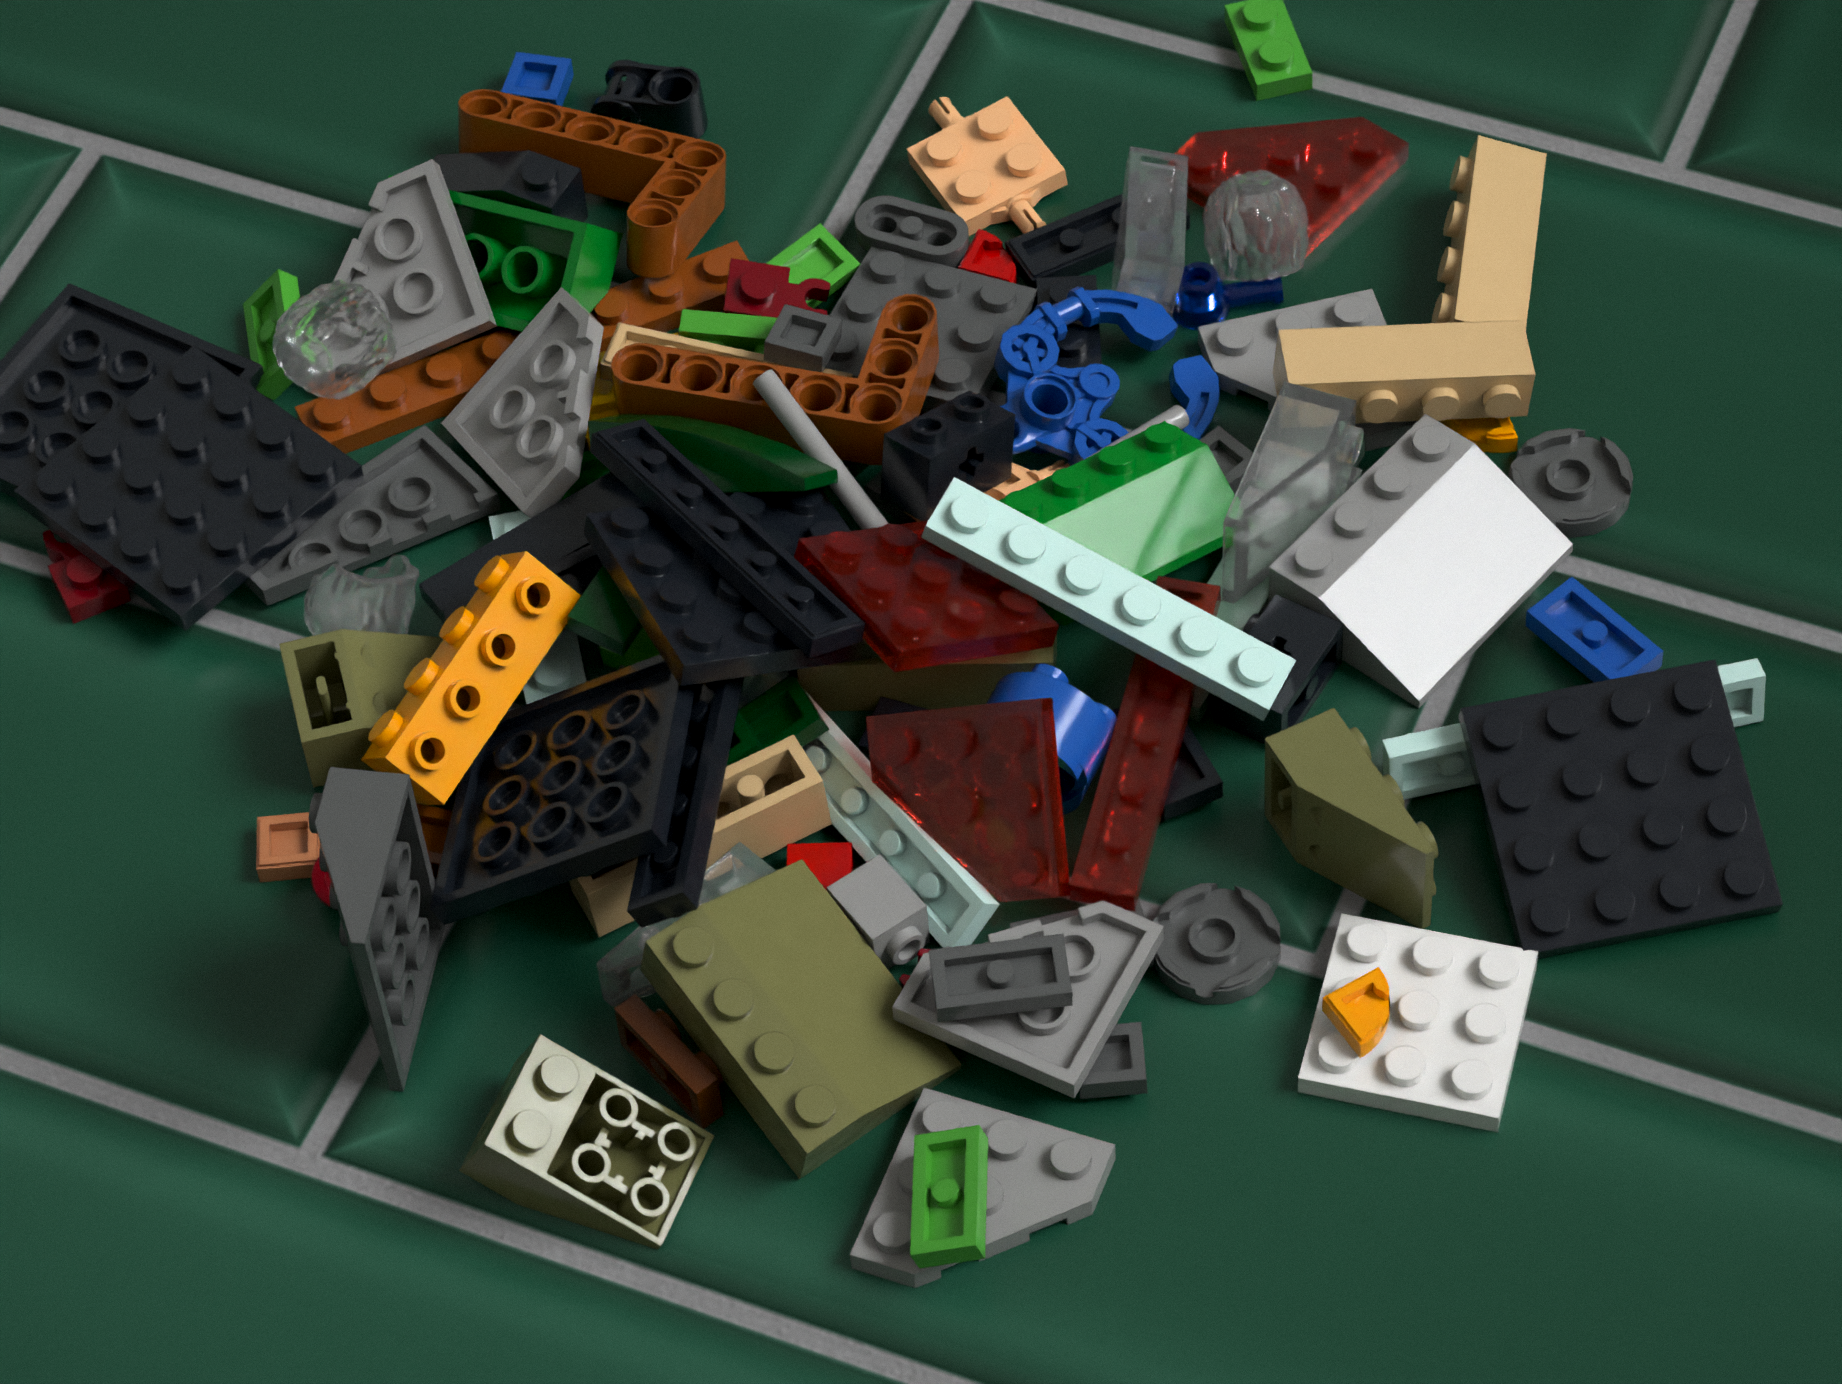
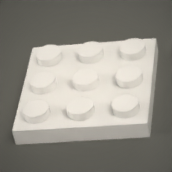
[1298,913,1538,1132]

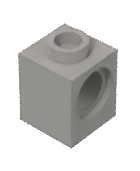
[827,854,930,969]

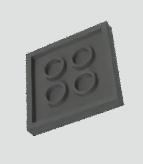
[826,246,1038,412]

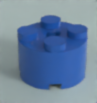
[964,663,1117,816]

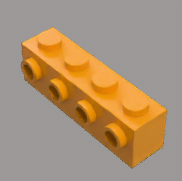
[361,551,581,805]

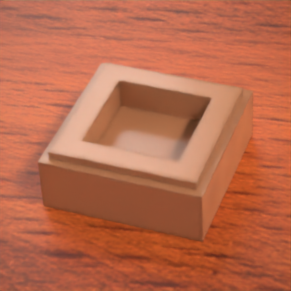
[256,812,321,882]

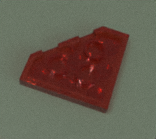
[1161,117,1409,263]
[866,698,1071,902]

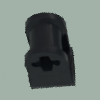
[591,60,708,139]

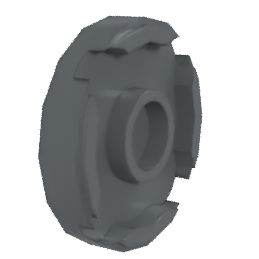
[1508,428,1633,538]
[1153,883,1281,1005]

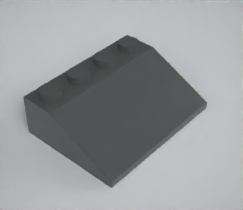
[309,767,445,1092]

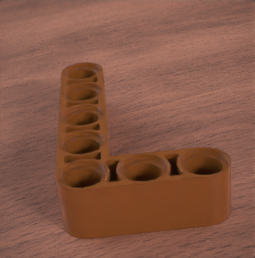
[458,89,726,278]
[611,294,939,465]

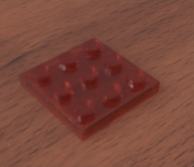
[794,520,1059,672]

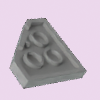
[308,159,497,393]
[441,287,604,518]
[1198,289,1417,451]
[892,900,1164,1099]
[850,1088,1116,1288]

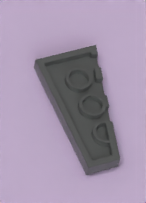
[243,425,501,606]

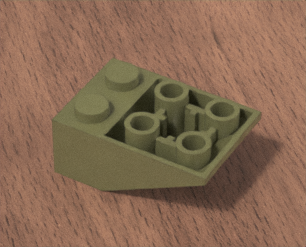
[279,629,443,788]
[1264,708,1438,929]
[459,1034,715,1249]

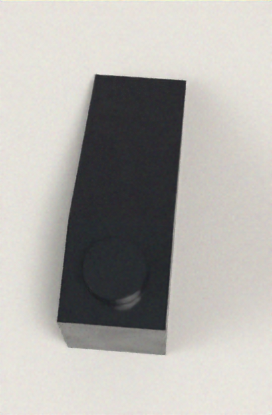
[433,150,588,222]

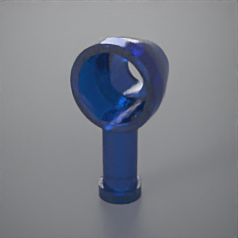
[1170,262,1284,330]

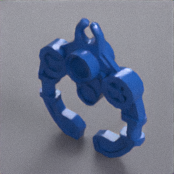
[994,287,1220,466]

